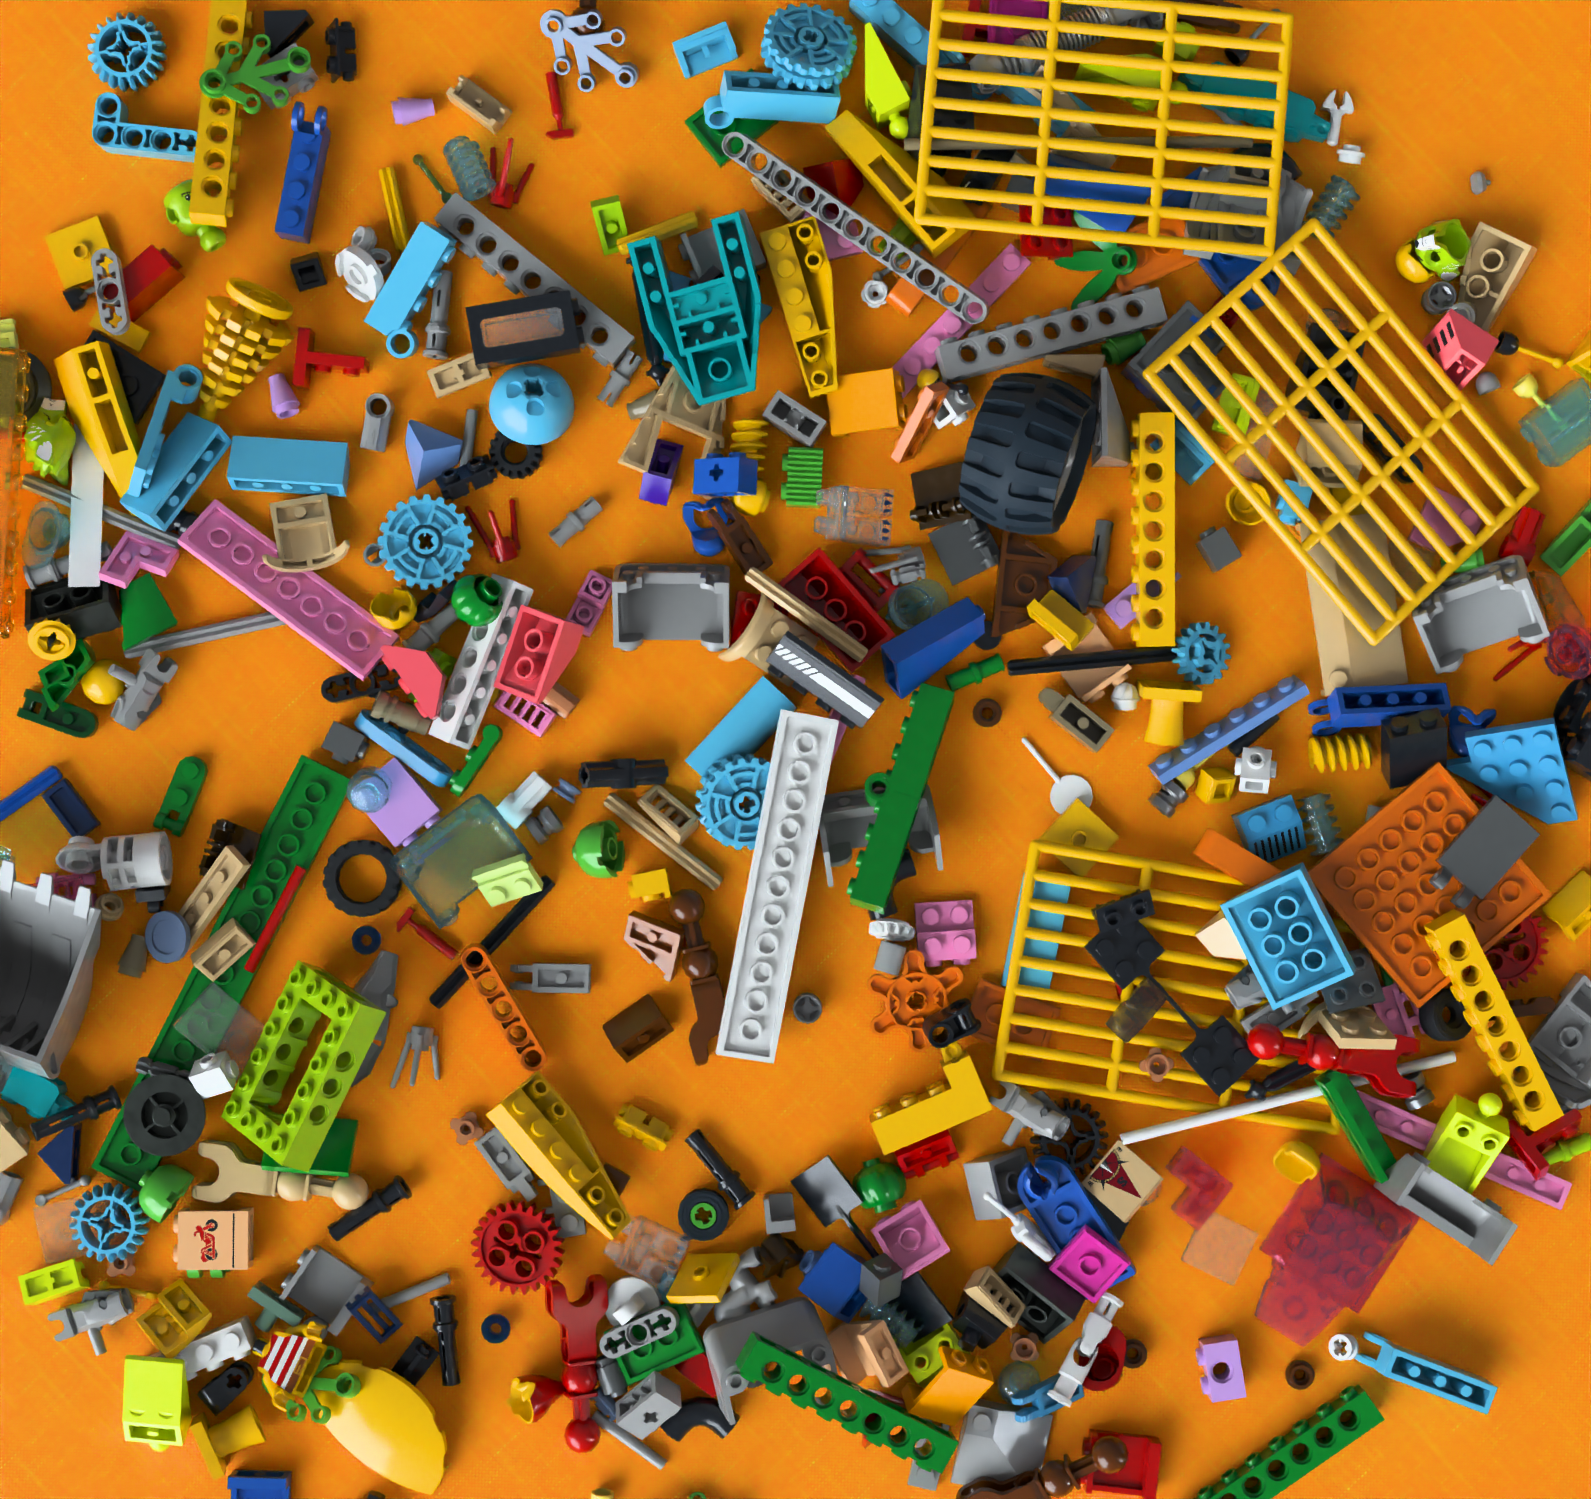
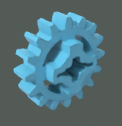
[1172,622,1231,685]

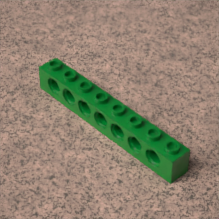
[735,1331,959,1474]
[1194,1384,1385,1499]

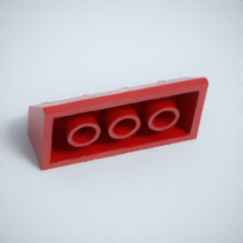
[777,547,896,674]

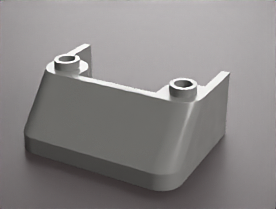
[819,784,944,887]
[1373,1152,1518,1266]
[703,1297,838,1425]

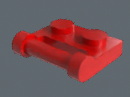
[839,547,902,613]

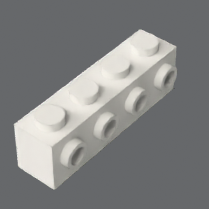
[150,1315,257,1381]

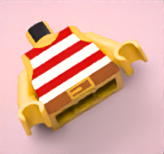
[252,1321,328,1412]

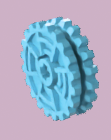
[760,3,857,91]
[377,494,473,590]
[695,753,770,850]

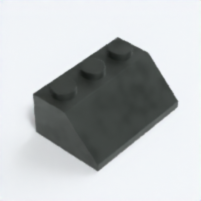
[24,567,122,646]
[993,1242,1086,1344]

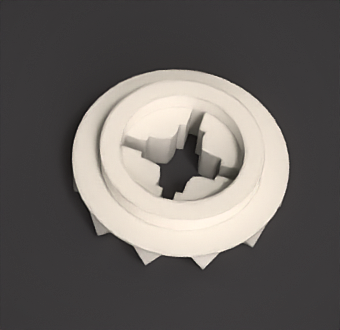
[869,918,915,942]

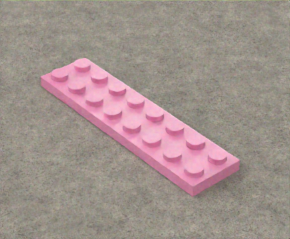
[178,499,399,681]

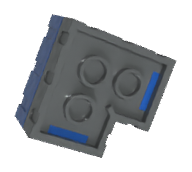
[1121,300,1226,429]

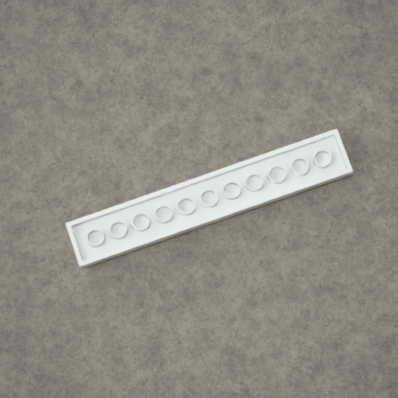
[715,709,839,1064]

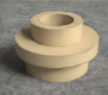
[94,893,124,921]

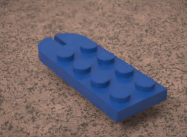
[1162,166,1280,311]
[1017,1155,1136,1300]

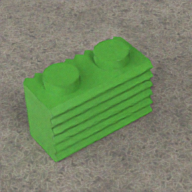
[781,447,823,509]

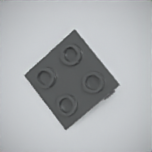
[928,513,1000,586]
[1321,947,1386,1014]

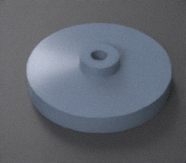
[145,911,191,963]

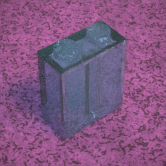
[1517,378,1591,468]

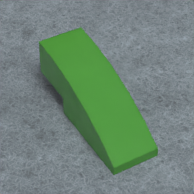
[1539,498,1591,576]

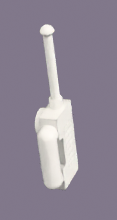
[984,1192,1057,1262]

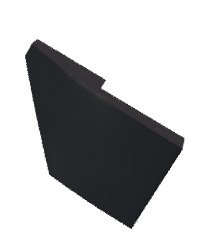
[413,579,457,623]

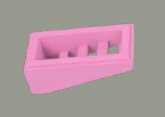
[494,691,558,738]

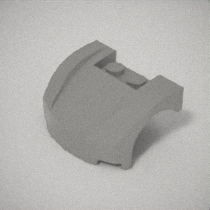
[1183,165,1313,276]
[1515,973,1591,1109]

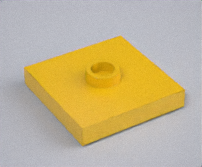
[44,216,113,290]
[1038,798,1119,877]
[666,1253,741,1304]

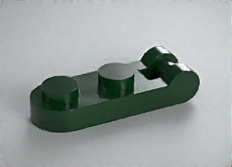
[16,688,99,738]

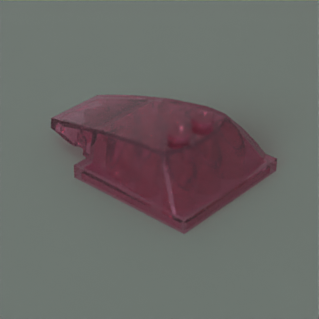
[1254,1152,1420,1347]

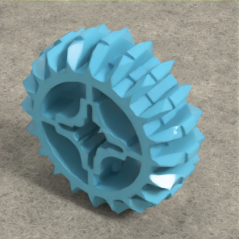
[87,12,167,92]
[69,1183,150,1263]

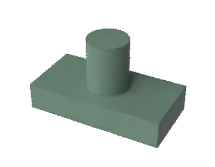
[247,1281,307,1333]

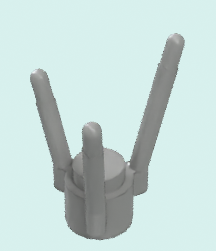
[852,545,926,594]
[390,1026,440,1088]

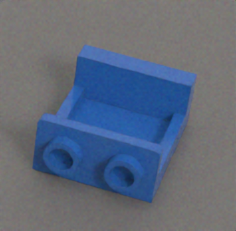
[227,1470,292,1499]

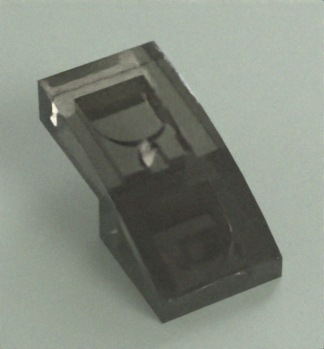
[1105,978,1168,1043]

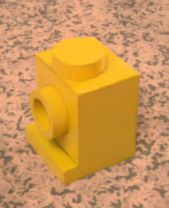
[628,868,673,902]

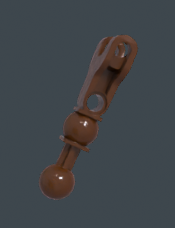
[668,889,725,1066]
[956,1435,1129,1499]

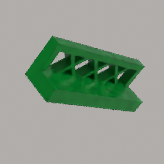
[1314,1069,1397,1184]

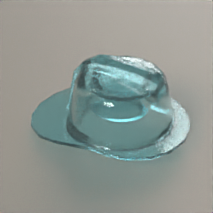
[21,501,70,569]
[885,579,949,630]

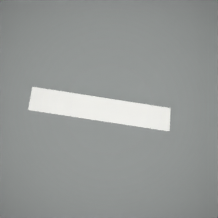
[68,424,104,587]

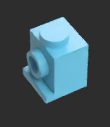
[1275,479,1313,526]

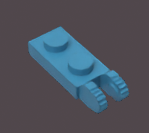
[1011,1373,1084,1423]

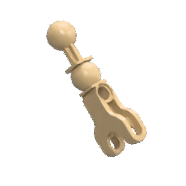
[192,1140,369,1210]

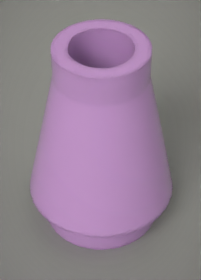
[391,97,435,126]
[268,373,300,419]

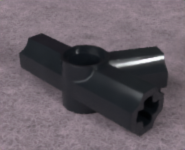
[579,758,668,789]

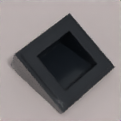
[290,252,327,292]

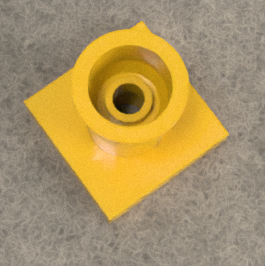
[1136,679,1202,746]
[190,1404,266,1481]

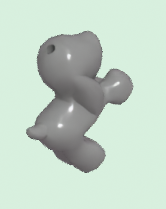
[714,1246,778,1322]

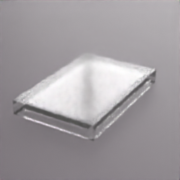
[173,981,265,1080]
[32,1188,129,1265]

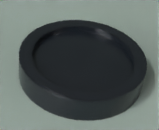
[974,621,1001,650]

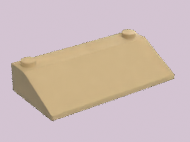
[1295,513,1408,696]

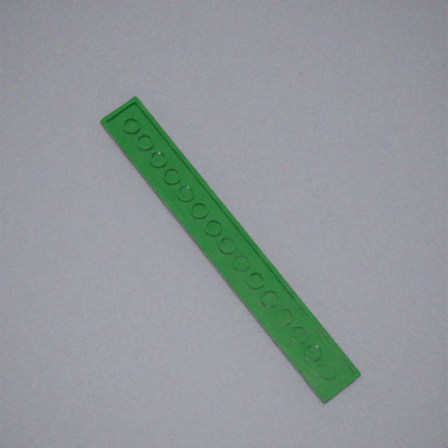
[91,755,355,1192]

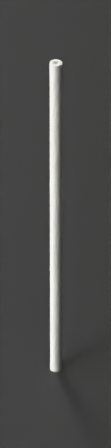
[1120,1051,1456,1145]

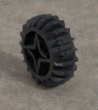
[1030,1098,1108,1175]

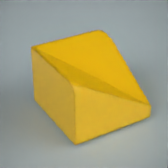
[1195,767,1236,804]

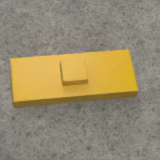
[89,309,151,353]

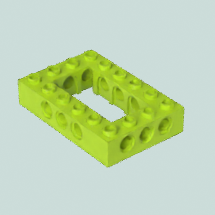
[221,960,387,1172]

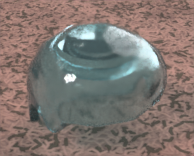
[346,766,392,813]
[995,1361,1041,1407]

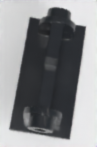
[325,18,357,83]
[435,455,498,501]
[1091,889,1155,934]
[391,1336,439,1386]

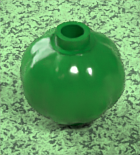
[451,574,503,627]
[852,1157,906,1214]

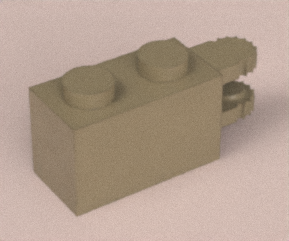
[1038,687,1115,753]

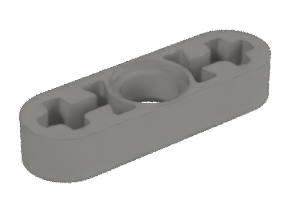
[91,248,131,335]
[599,1306,680,1358]

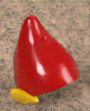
[506,1374,566,1424]

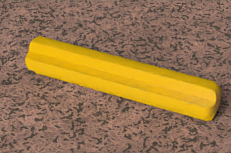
[379,167,410,252]
[616,211,698,255]

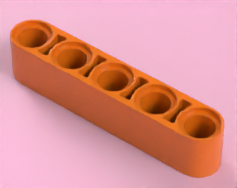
[885,199,993,318]
[1193,828,1327,905]
[461,943,546,1072]

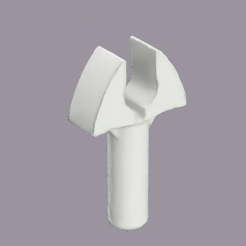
[1320,89,1354,146]

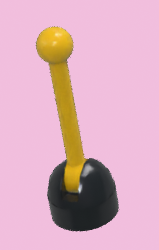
[1494,330,1564,368]

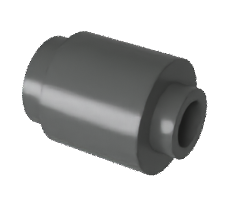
[595,1355,628,1398]

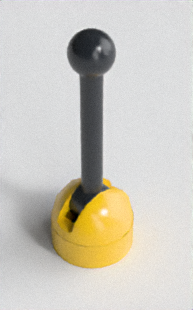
[917,368,969,395]

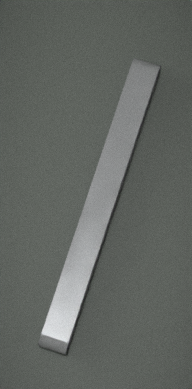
[722,132,990,324]

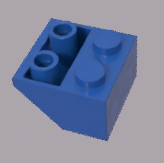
[798,1242,868,1324]

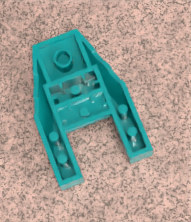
[627,211,762,406]

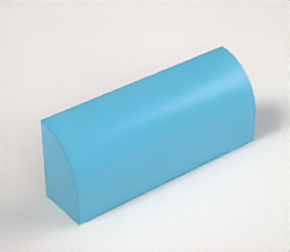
[119,412,232,532]
[227,436,350,497]
[685,676,797,777]
[1000,873,1071,989]

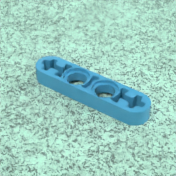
[354,709,453,787]

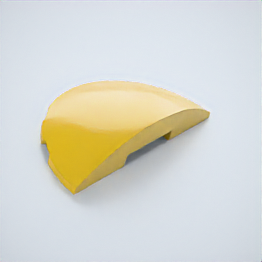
[313,1360,447,1495]

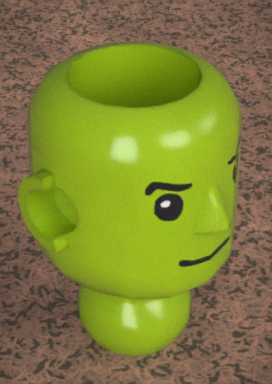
[164,179,227,252]

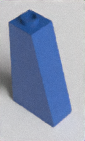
[1033,153,1151,232]
[881,597,986,699]

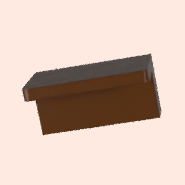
[602,994,674,1063]

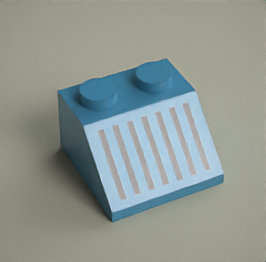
[1231,794,1307,863]

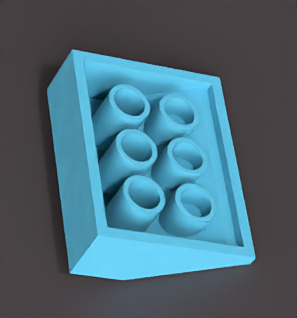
[1220,862,1356,1010]

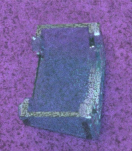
[389,794,532,929]

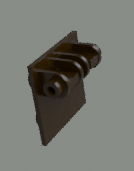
[910,462,972,530]
[198,818,262,890]

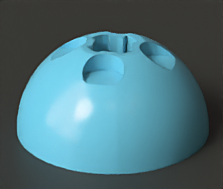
[489,363,575,445]

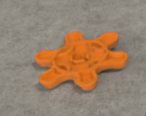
[867,949,965,1052]

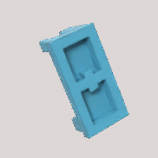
[672,21,738,80]
[1150,419,1215,485]

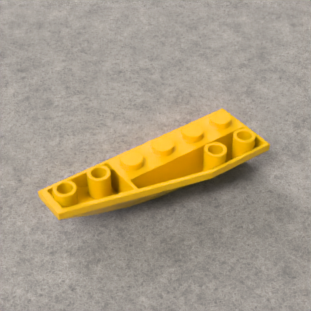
[825,110,976,258]
[760,216,838,399]
[53,341,141,517]
[486,1071,632,1240]

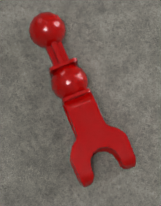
[1247,1023,1421,1098]
[545,1274,609,1453]

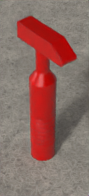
[545,72,574,140]
[397,906,459,961]

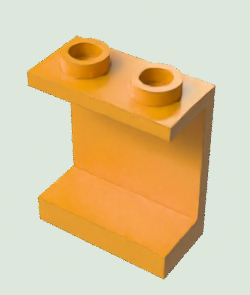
[827,368,908,438]
[901,1345,994,1427]

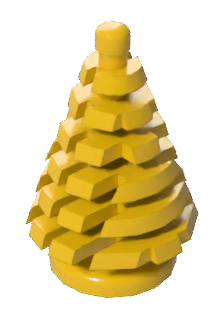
[198,277,294,422]

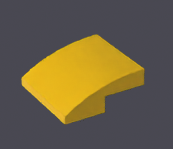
[136,1278,212,1358]

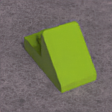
[590,195,628,256]

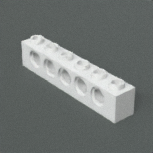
[428,573,534,750]

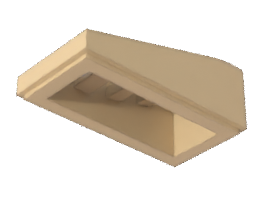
[751,164,811,223]
[1042,354,1106,380]
[637,784,699,845]
[963,1265,1026,1328]

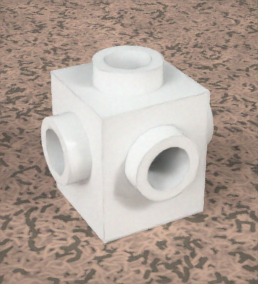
[933,382,976,430]
[1234,746,1277,794]

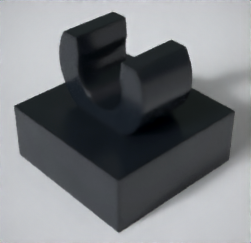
[135,885,171,913]

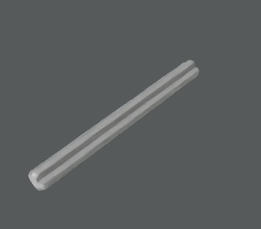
[20,474,181,550]
[123,612,286,659]

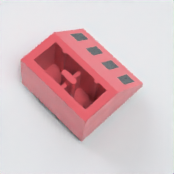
[1422,309,1499,391]

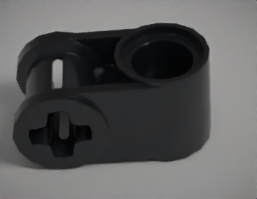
[922,998,982,1048]
[196,1360,254,1416]

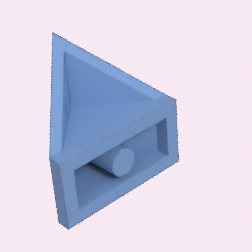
[405,419,464,491]

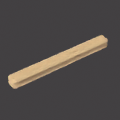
[745,567,868,662]
[603,793,723,890]

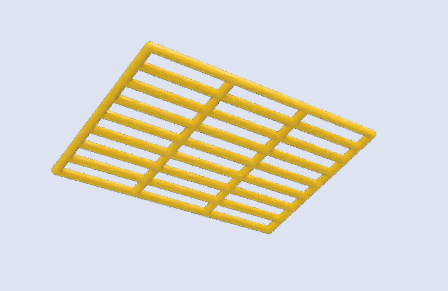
[914,0,1294,257]
[1143,218,1540,646]
[991,839,1370,1135]

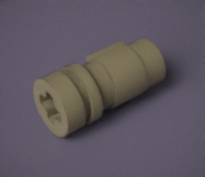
[370,690,432,736]

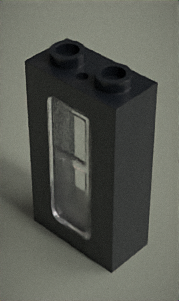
[465,290,585,370]

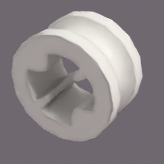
[1329,1334,1359,1361]

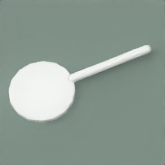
[1021,737,1093,814]

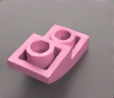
[566,570,612,638]

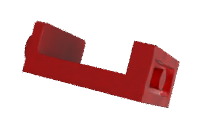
[1080,1429,1162,1499]

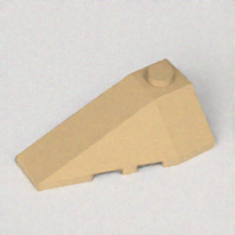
[1457,221,1537,332]

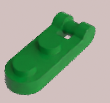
[448,724,503,798]
[153,756,208,837]

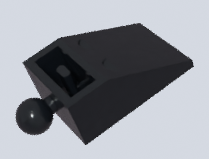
[906,63,975,177]
[1285,323,1366,435]

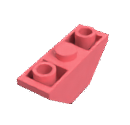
[380,645,446,720]

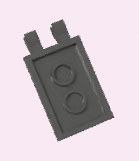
[1428,795,1540,909]

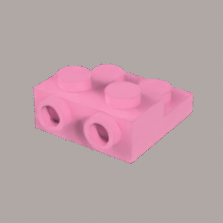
[914,899,977,967]
[871,1200,951,1281]

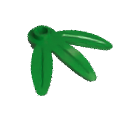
[1054,211,1138,310]

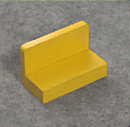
[1027,590,1094,651]
[1542,871,1591,942]

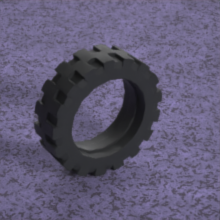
[323,840,403,917]

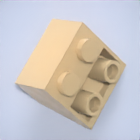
[1291,419,1363,488]

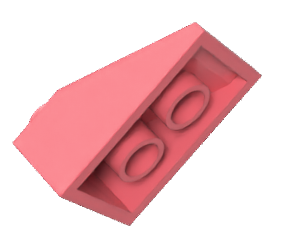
[493,604,585,705]

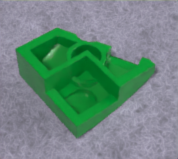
[119,573,178,652]
[38,638,96,712]

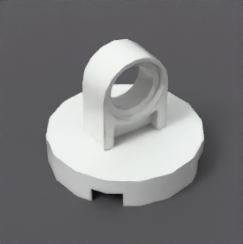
[335,246,391,302]
[605,1275,662,1326]

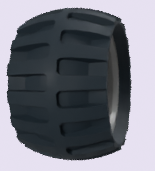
[959,373,1097,535]

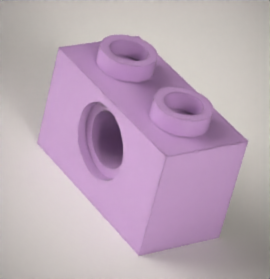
[1195,1333,1247,1403]

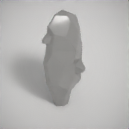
[350,950,398,1087]

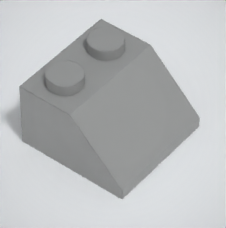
[963,1147,1029,1220]

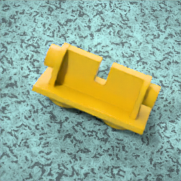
[613,1104,674,1152]

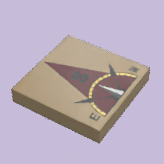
[1081,1140,1164,1223]

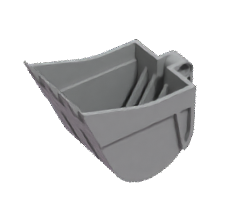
[0,859,102,1094]

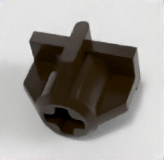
[759,1233,804,1278]

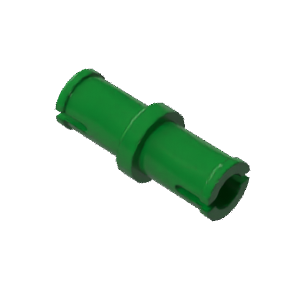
[945,653,1005,692]

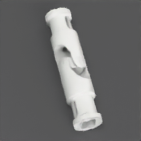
[1047,1292,1124,1407]

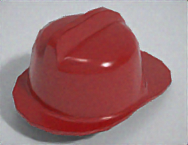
[1078,1325,1127,1392]

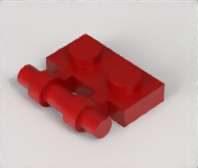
[894,1129,960,1180]

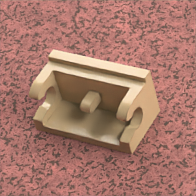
[446,75,513,135]
[426,352,492,398]

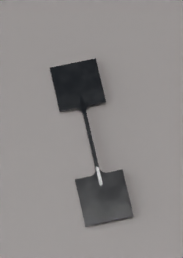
[1084,920,1260,1097]
[790,1155,953,1343]

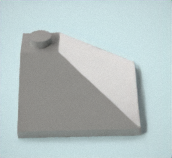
[1091,367,1135,467]
[950,1399,1053,1485]

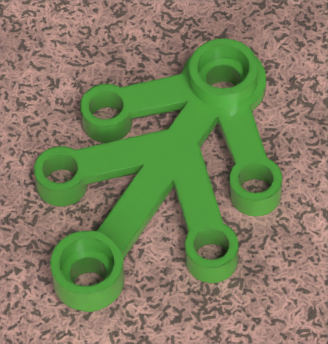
[199,34,311,114]
[262,1346,361,1424]

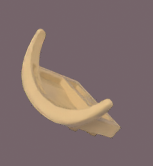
[262,493,350,573]
[718,592,820,687]
[1298,1002,1397,1050]

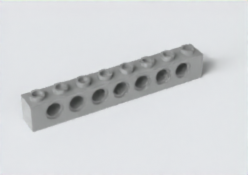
[434,192,636,369]
[934,285,1168,383]

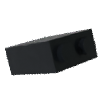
[1381,708,1447,789]

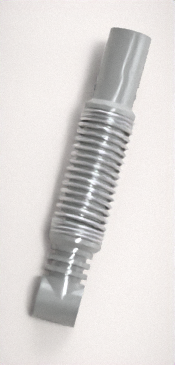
[968,6,1163,94]

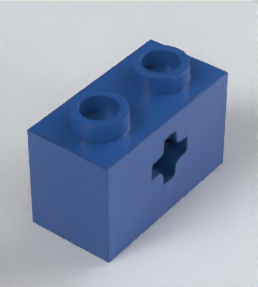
[693,452,758,497]

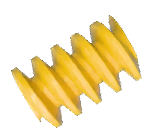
[730,418,769,480]
[1308,733,1372,773]

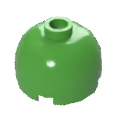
[572,820,625,879]
[138,1164,194,1224]

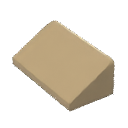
[190,918,256,982]

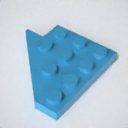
[1447,718,1578,824]

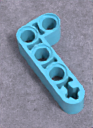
[92,92,197,163]

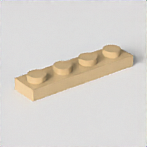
[178,845,251,950]

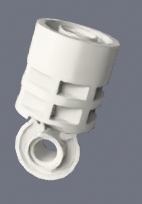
[55,831,173,891]

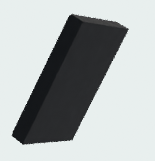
[84,330,166,425]

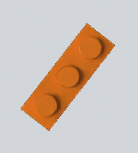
[891,381,950,463]

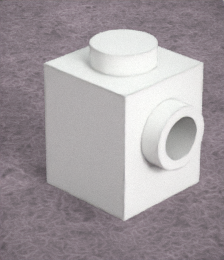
[188,1051,239,1100]

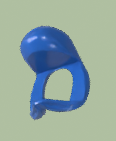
[682,497,728,557]
[1448,706,1496,757]

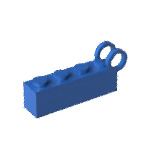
[275,101,331,244]
[1308,683,1452,737]

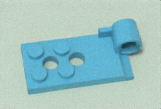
[127,364,203,497]

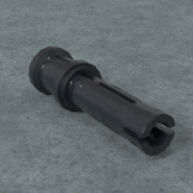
[30,1085,122,1141]
[685,1128,756,1210]
[328,1175,412,1241]
[430,1294,461,1386]

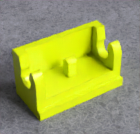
[1211,373,1260,436]
[18,1258,91,1305]

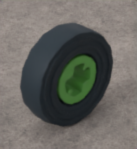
[678,1188,730,1241]

